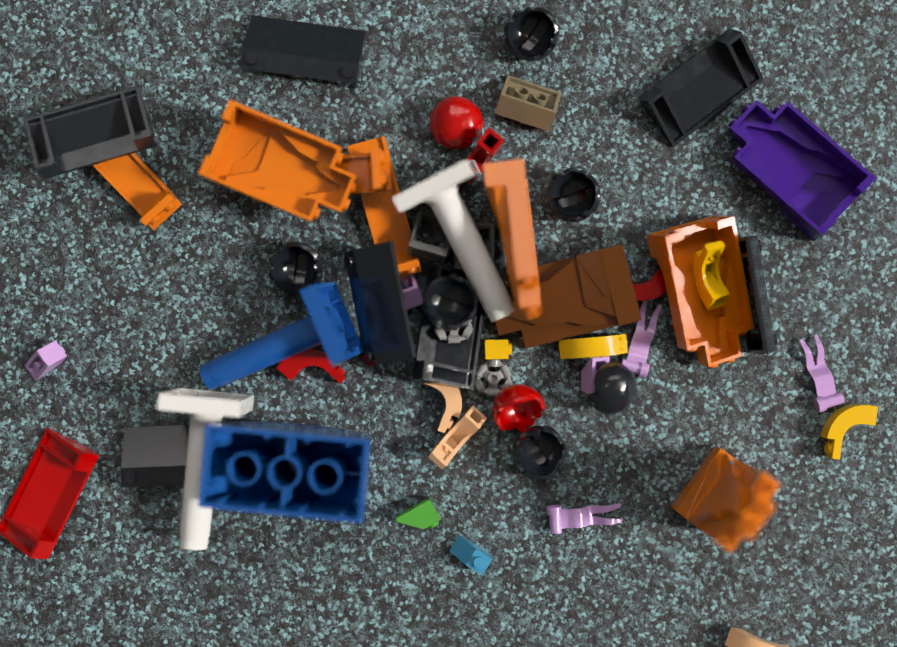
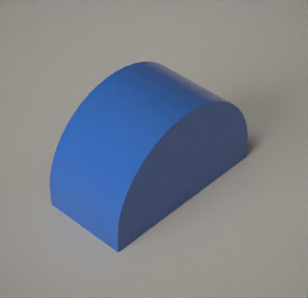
[198,421,372,523]

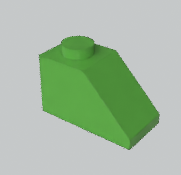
[396,497,441,529]

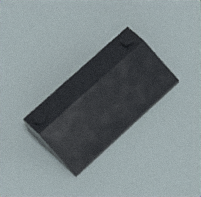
[241,15,366,88]
[638,29,764,147]
[23,85,158,180]
[738,236,777,355]
[344,241,416,366]
[412,264,484,390]
[121,424,189,488]

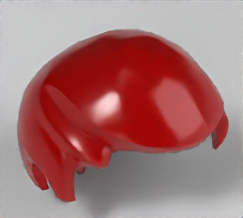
[429,96,484,150]
[492,384,546,432]

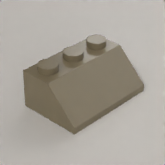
[495,75,562,131]

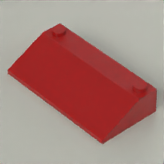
[0,428,99,559]

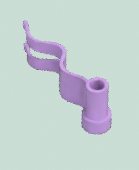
[621,301,662,379]
[799,334,845,413]
[546,503,623,534]

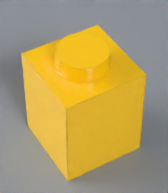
[484,339,512,359]

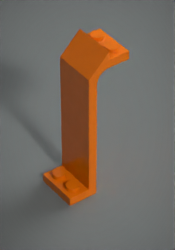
[83,100,182,230]
[347,136,422,278]
[253,147,391,203]

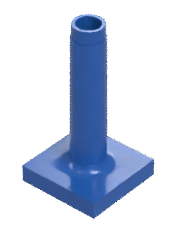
[200,281,364,390]

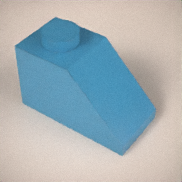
[449,534,492,575]

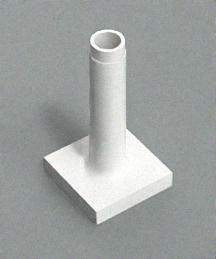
[392,160,515,322]
[158,388,254,550]

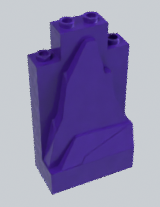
[727,100,877,242]

